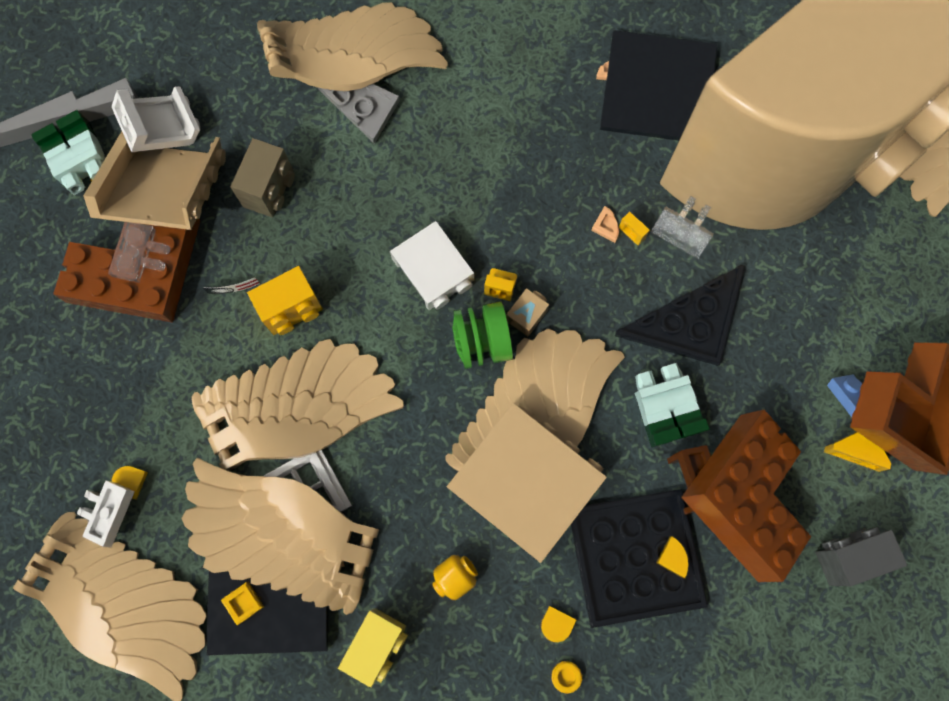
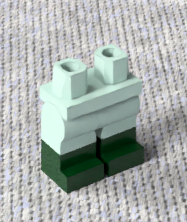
[31,110,105,195]
[635,363,709,448]

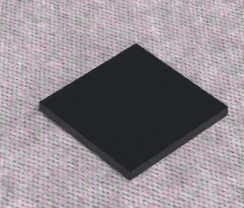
[600,30,717,141]
[571,489,708,628]
[207,571,328,655]

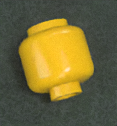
[432,555,478,600]

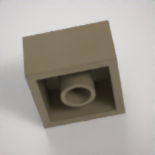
[230,138,295,218]

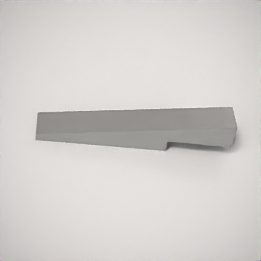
[0,78,138,147]

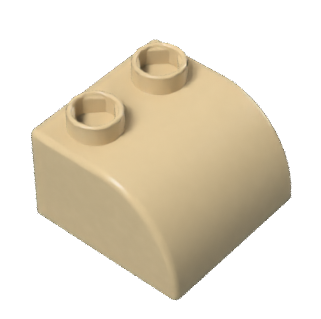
[660,0,949,230]

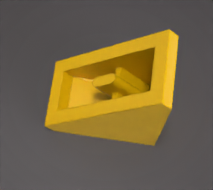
[824,432,891,472]

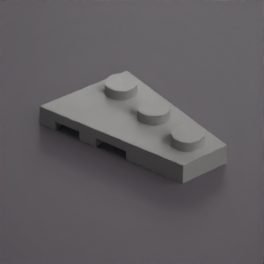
[318,84,400,144]

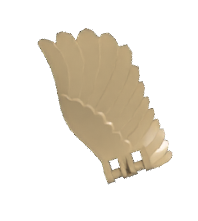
[192,339,404,471]
[182,458,379,615]

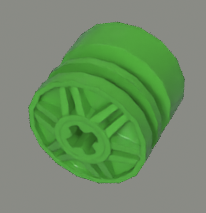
[452,301,513,369]

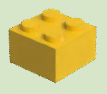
[247,266,323,335]

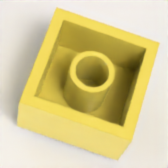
[338,608,408,688]

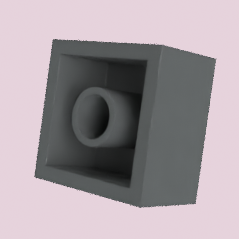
[815,527,908,587]

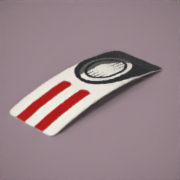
[203,278,260,294]

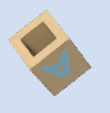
[506,288,549,337]

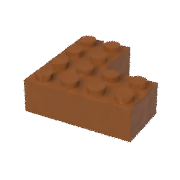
[53,219,200,323]
[850,342,949,475]
[681,409,811,582]

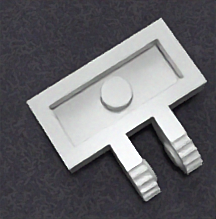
[77,480,135,548]

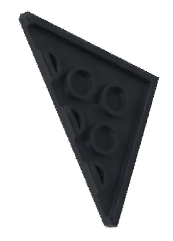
[615,265,745,366]

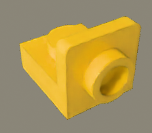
[484,268,517,301]

